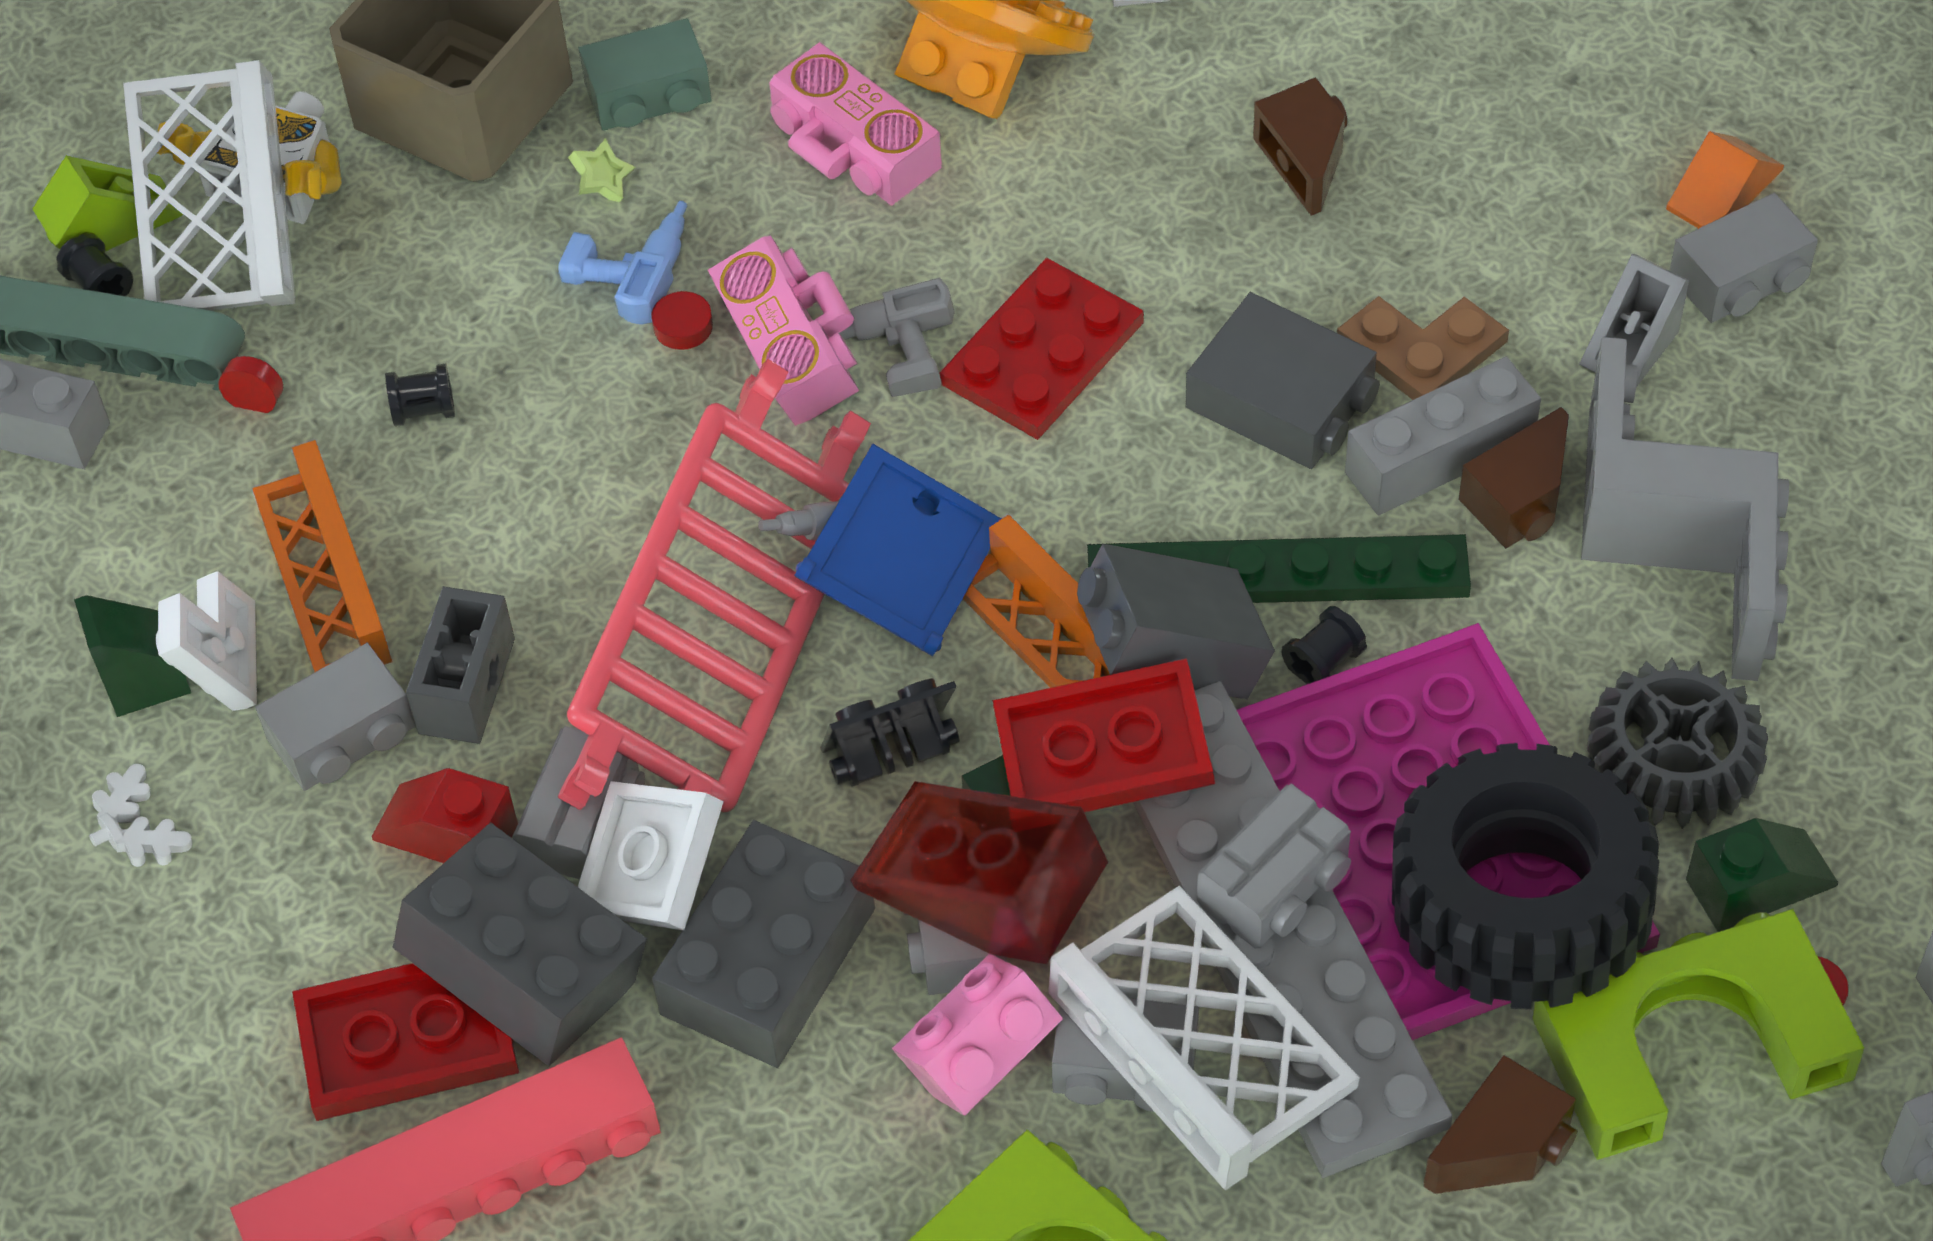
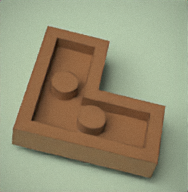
[1337,296,1509,400]

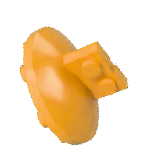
[894,0,1095,119]

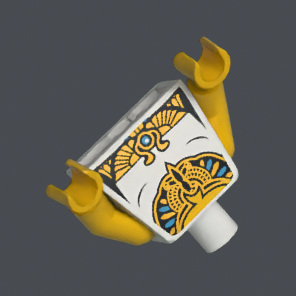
[157,91,342,224]

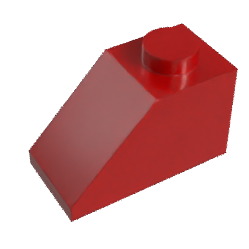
[371,768,518,863]

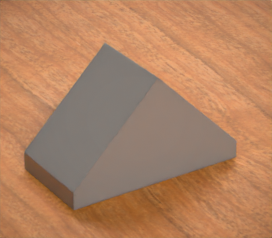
[1579,254,1689,387]

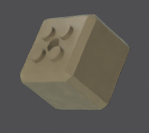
[329,0,573,181]

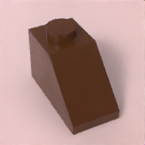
[1253,77,1348,216]
[1459,407,1569,549]
[1423,1055,1578,1194]

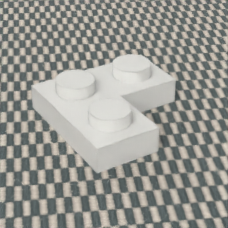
[156,571,257,711]

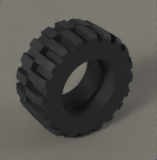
[1392,743,1659,1009]

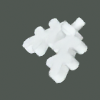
[89,764,192,867]

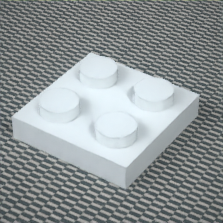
[578,781,724,930]

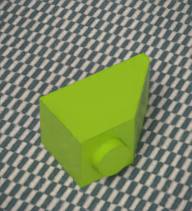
[32,155,183,251]

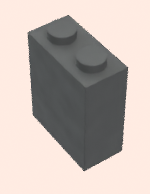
[1185,292,1380,470]
[1077,544,1275,700]

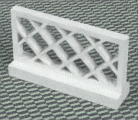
[123,60,295,311]
[1048,885,1360,1191]

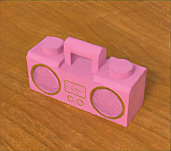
[769,42,942,206]
[708,236,859,426]

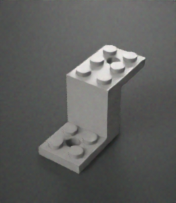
[1581,337,1789,681]

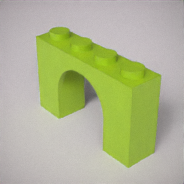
[1532,909,1865,1160]
[908,1129,1168,1241]

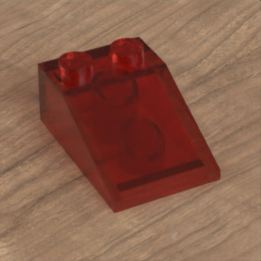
[850,781,1108,965]

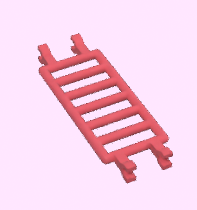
[557,359,871,813]

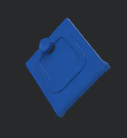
[794,444,1002,657]

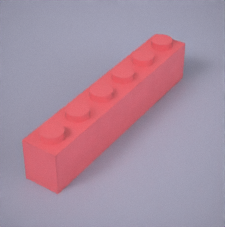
[230,1037,661,1241]

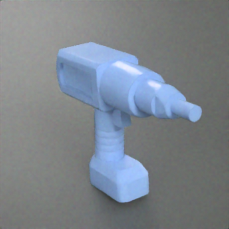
[558,201,687,324]

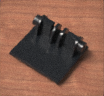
[820,678,960,787]

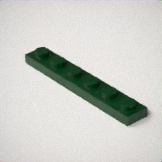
[1087,534,1471,603]

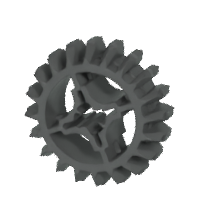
[1587,658,1768,829]

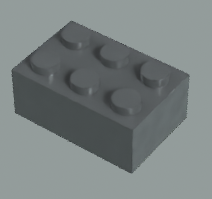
[652,820,875,1069]
[392,823,647,1066]

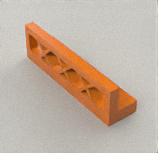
[252,440,392,672]
[963,514,1110,688]

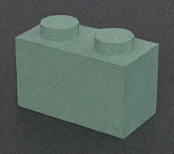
[578,18,712,131]

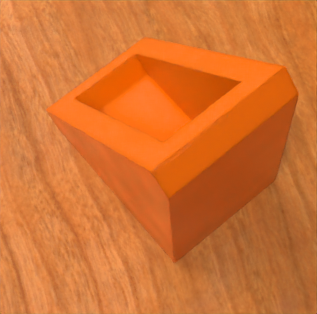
[1666,131,1784,229]

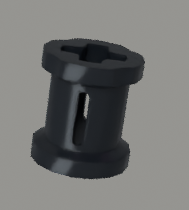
[56,233,134,296]
[385,363,455,427]
[1281,606,1367,684]

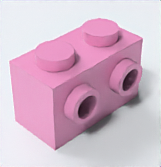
[892,954,1063,1116]

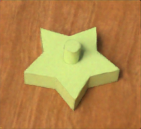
[568,138,636,202]

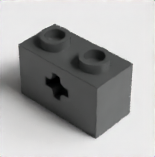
[406,586,515,744]

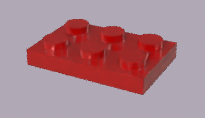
[939,257,1144,440]
[992,658,1215,826]
[292,963,519,1121]

